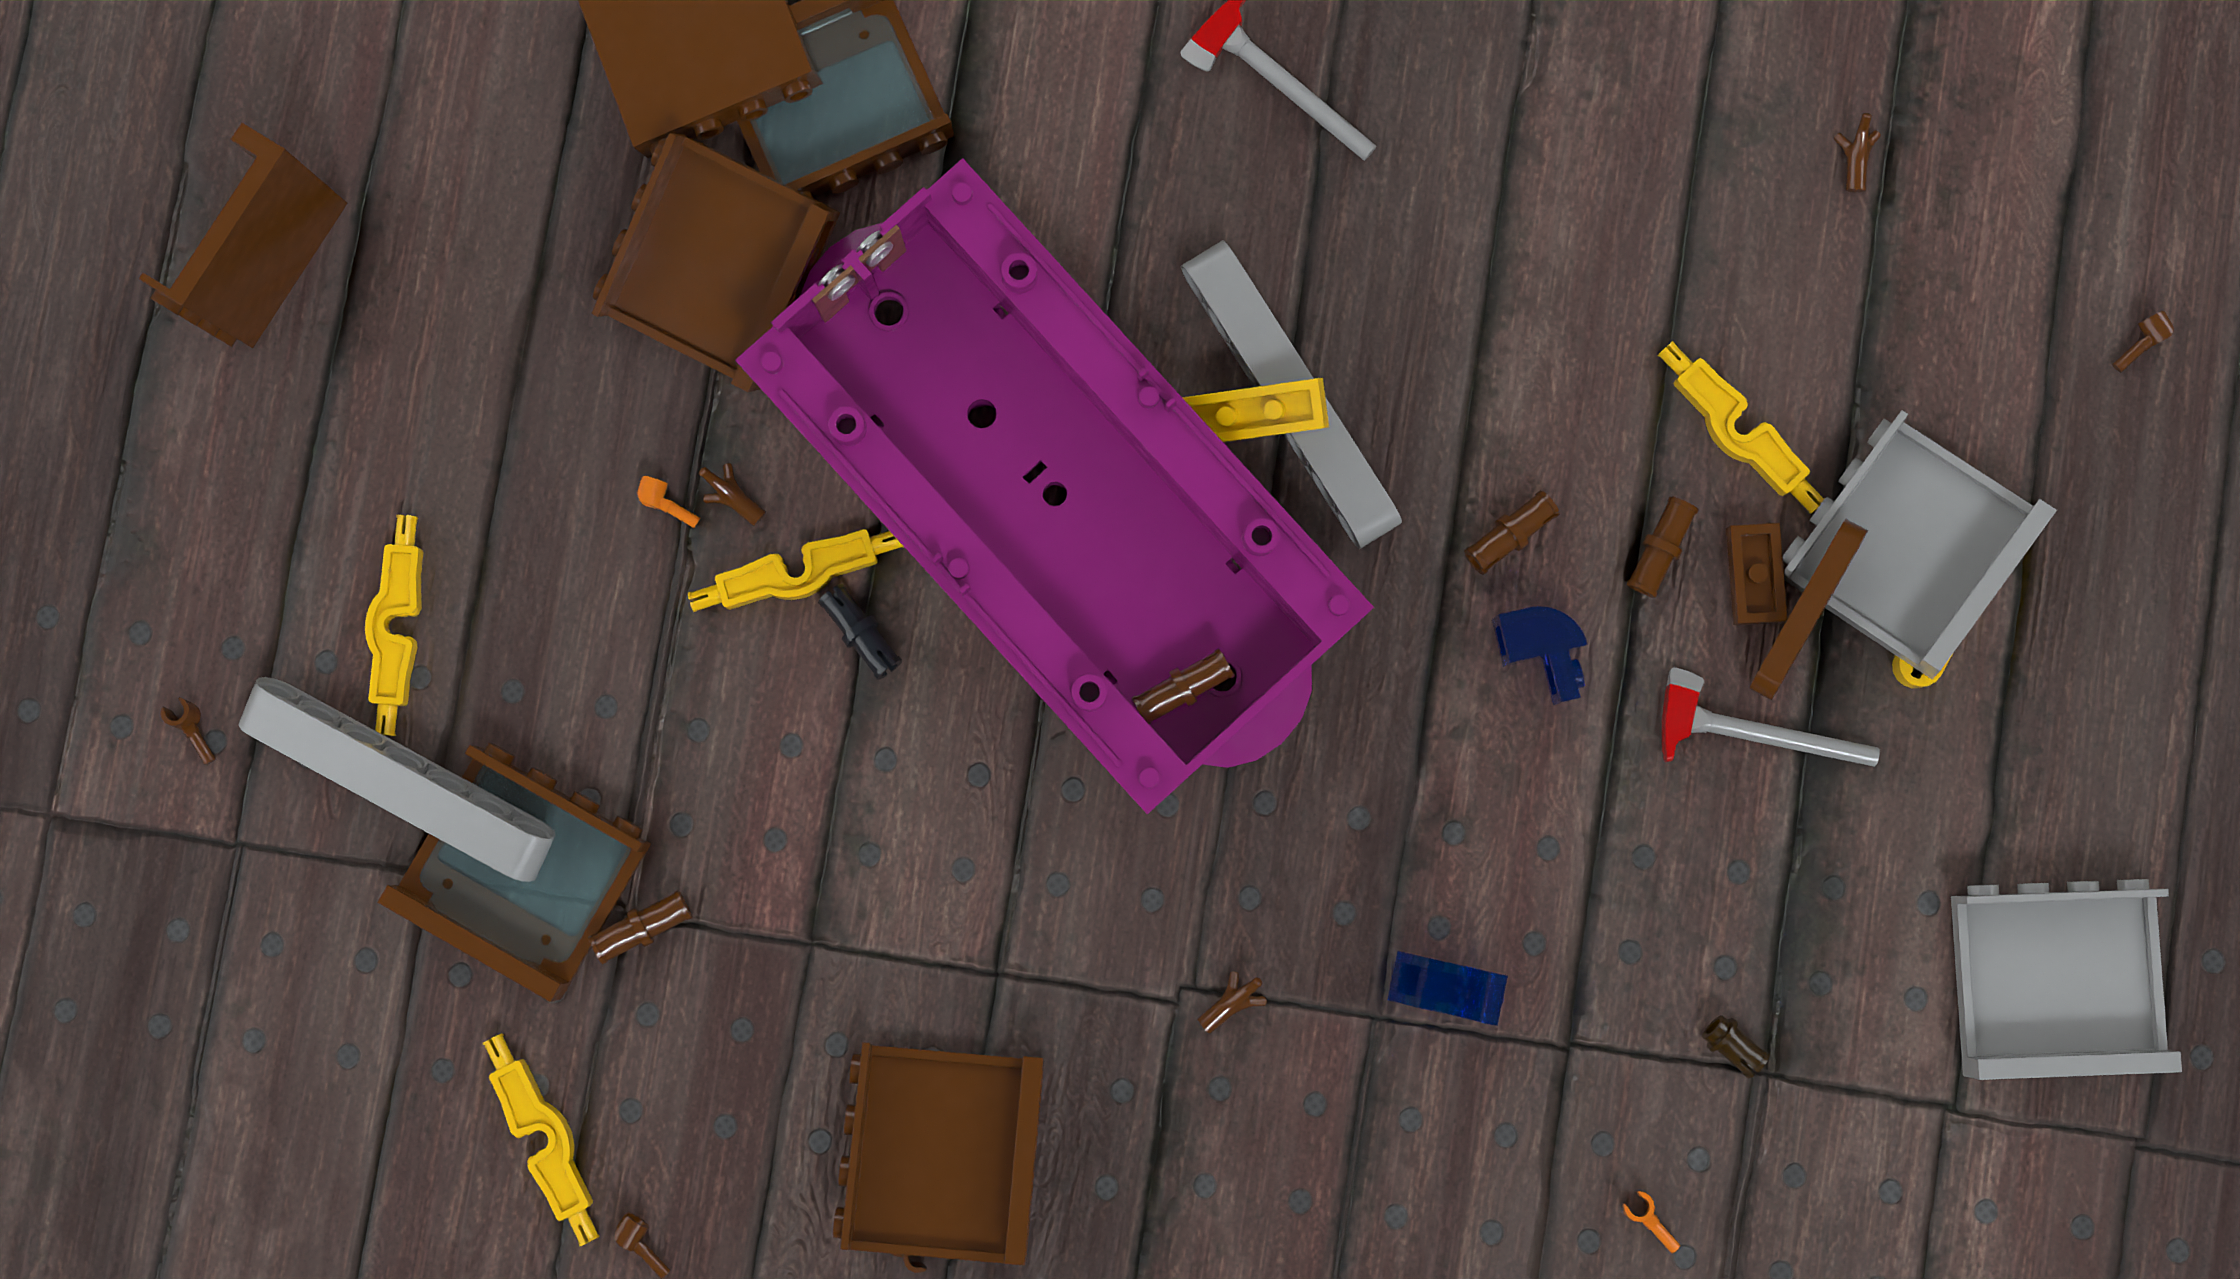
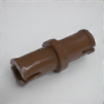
[1464,490,1560,575]
[1626,496,1699,598]
[1131,648,1235,725]
[588,890,693,965]

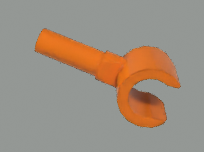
[637,476,701,528]
[1622,1191,1681,1253]

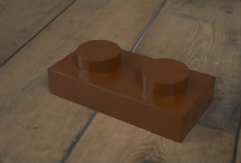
[1726,523,1787,625]

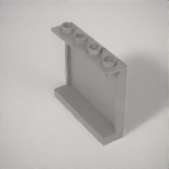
[1782,410,2057,680]
[1951,879,2182,1080]

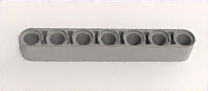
[1181,240,1402,549]
[239,677,556,882]

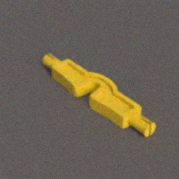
[1657,341,1825,514]
[365,515,423,736]
[688,529,904,612]
[483,1033,600,1246]

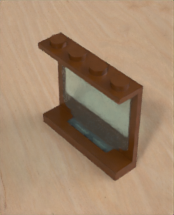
[737,0,954,199]
[377,742,651,1002]

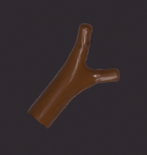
[1834,113,1881,192]
[699,463,766,527]
[1197,971,1267,1034]

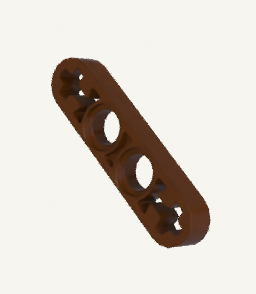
[1749,519,1868,700]

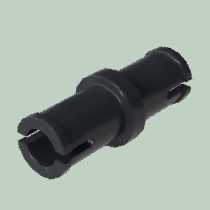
[818,583,902,680]

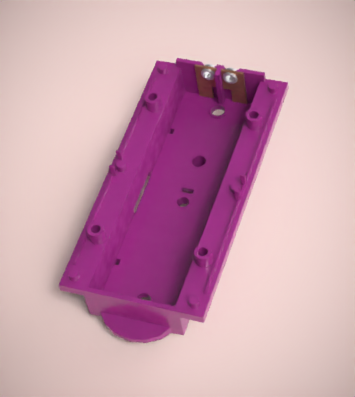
[735,158,1374,814]

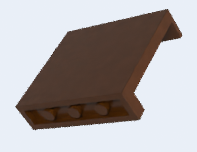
[578,0,823,158]
[139,122,348,348]
[591,133,841,392]
[833,1042,1045,1266]

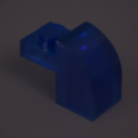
[1492,606,1588,706]
[1387,951,1508,1026]

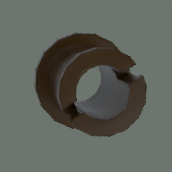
[1702,1015,1769,1079]

